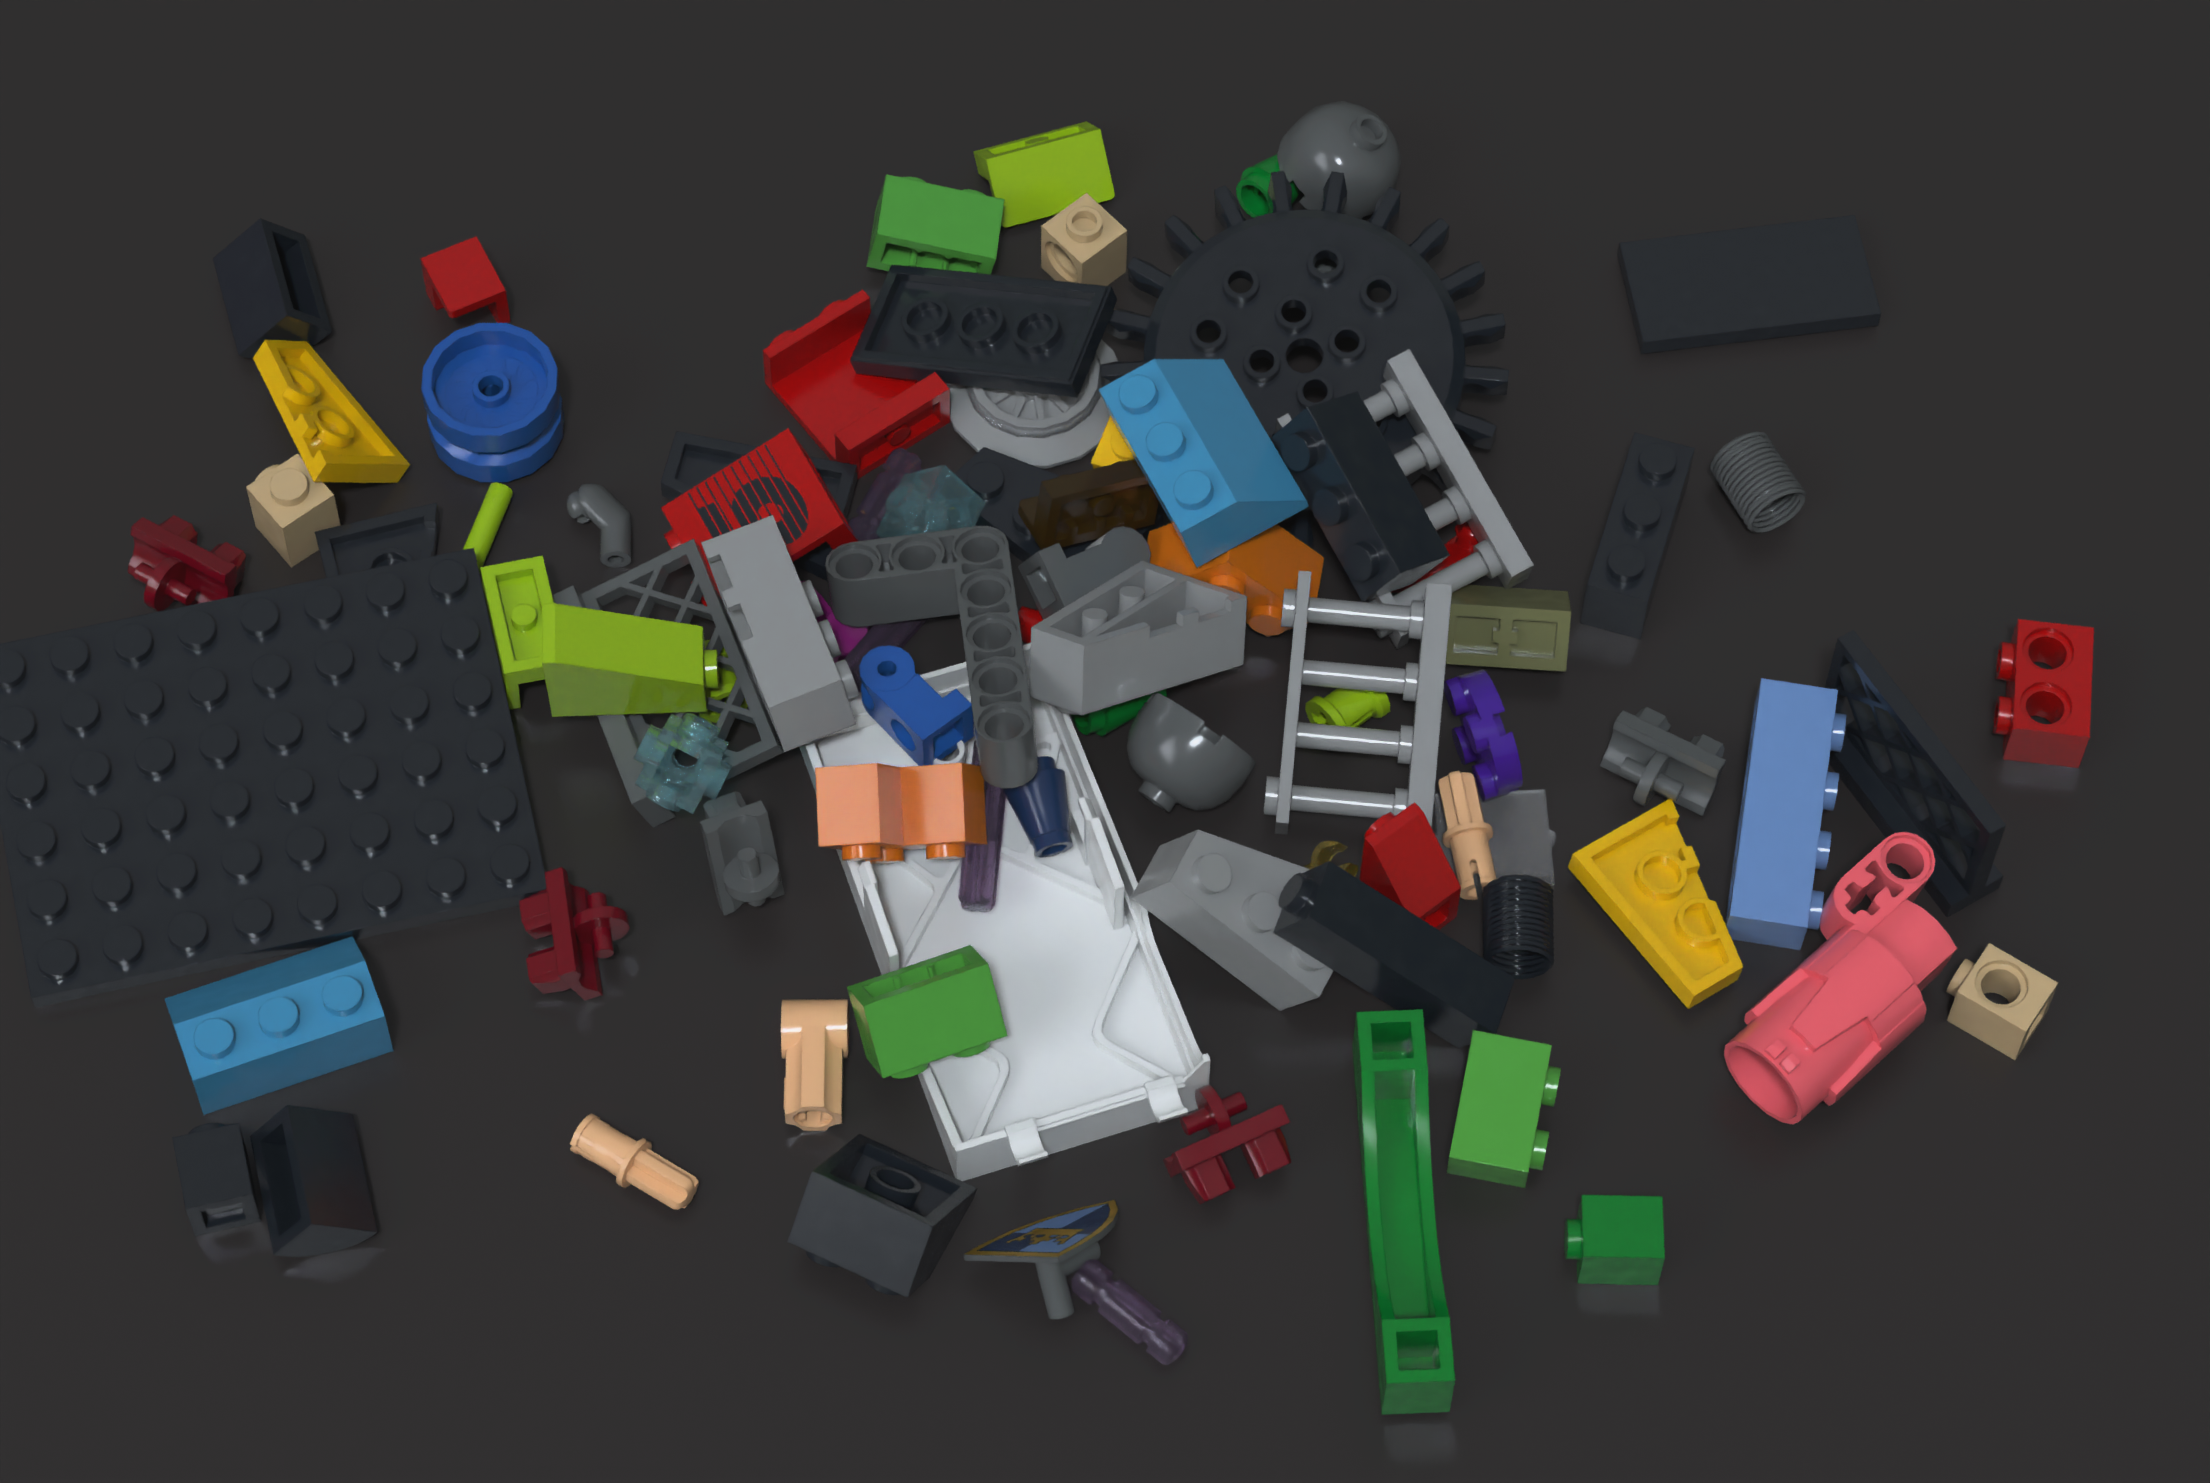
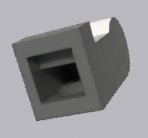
[1018,526,1151,620]

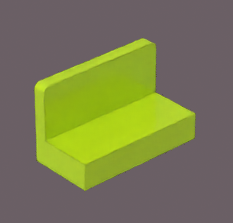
[973,121,1115,228]
[480,555,554,710]

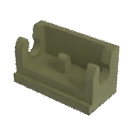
[1446,585,1571,672]

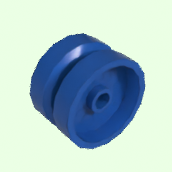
[421,323,564,482]

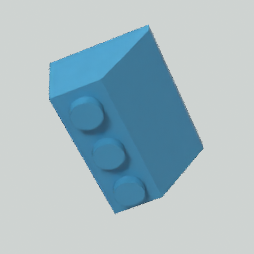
[1098,359,1309,568]
[165,936,393,1115]

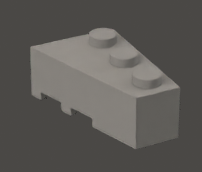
[701,515,859,752]
[1029,561,1247,715]
[1131,830,1334,1011]

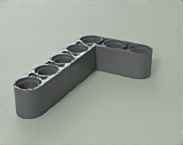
[825,526,1038,788]

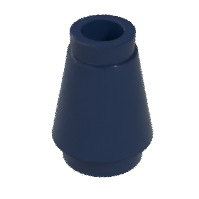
[1003,756,1073,857]

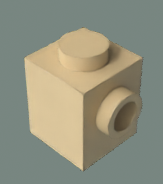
[246,453,340,568]

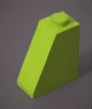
[542,603,719,717]

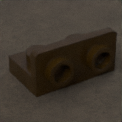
[1018,459,1159,550]

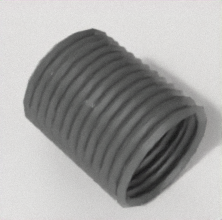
[1710,431,1806,533]

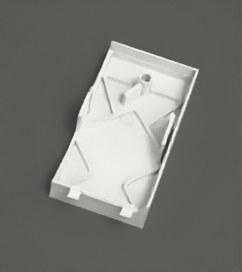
[799,643,1211,1181]

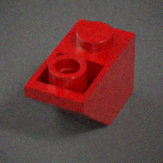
[1360,802,1461,930]

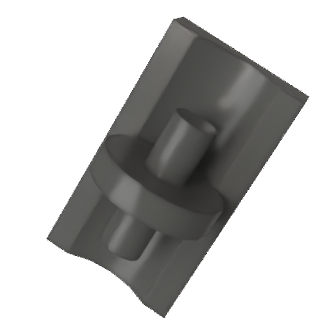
[1600,707,1726,816]
[700,792,785,916]

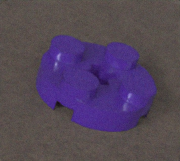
[1444,669,1523,802]

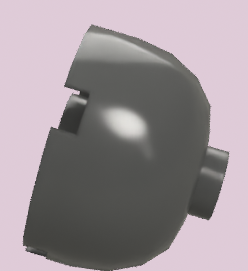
[1277,101,1401,219]
[1127,693,1257,813]

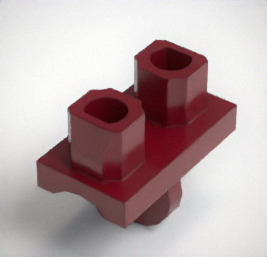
[128,515,246,611]
[519,867,630,1001]
[1163,1085,1291,1204]

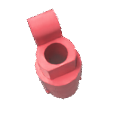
[1724,832,1957,1125]

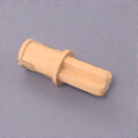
[1438,771,1496,900]
[570,1113,699,1210]

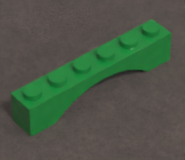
[1352,1009,1455,1415]

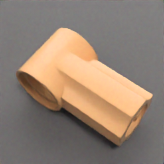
[781,999,849,1131]

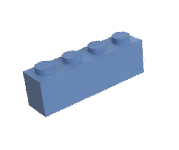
[1725,678,1846,950]

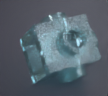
[876,465,986,538]
[633,713,732,814]

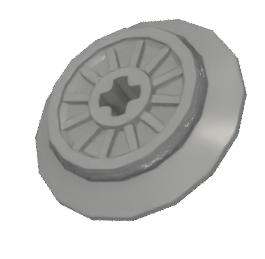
[945,339,1118,469]

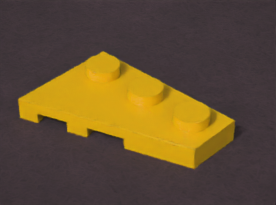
[253,340,410,484]
[1568,799,1743,1009]

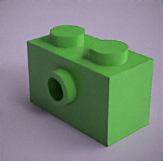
[866,174,1005,274]
[847,945,1007,1079]
[1447,1030,1561,1188]

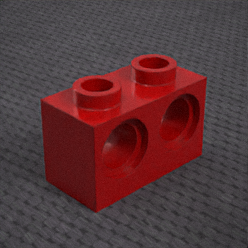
[1993,619,2094,768]

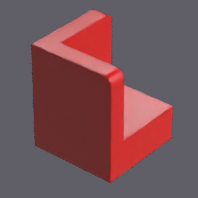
[420,236,511,323]

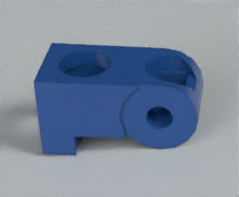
[859,645,974,766]

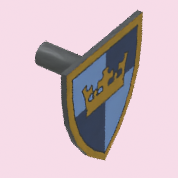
[963,1200,1120,1319]

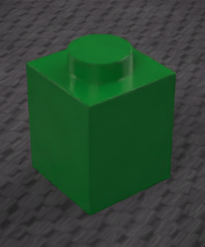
[1564,1195,1665,1285]

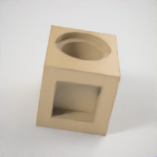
[1041,193,1127,286]
[1946,943,2058,1060]

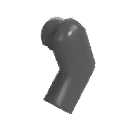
[566,483,631,568]

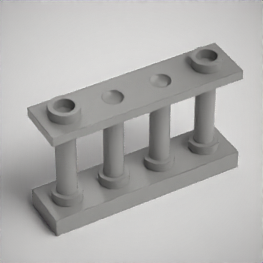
[1273,349,1534,649]
[1264,571,1452,835]

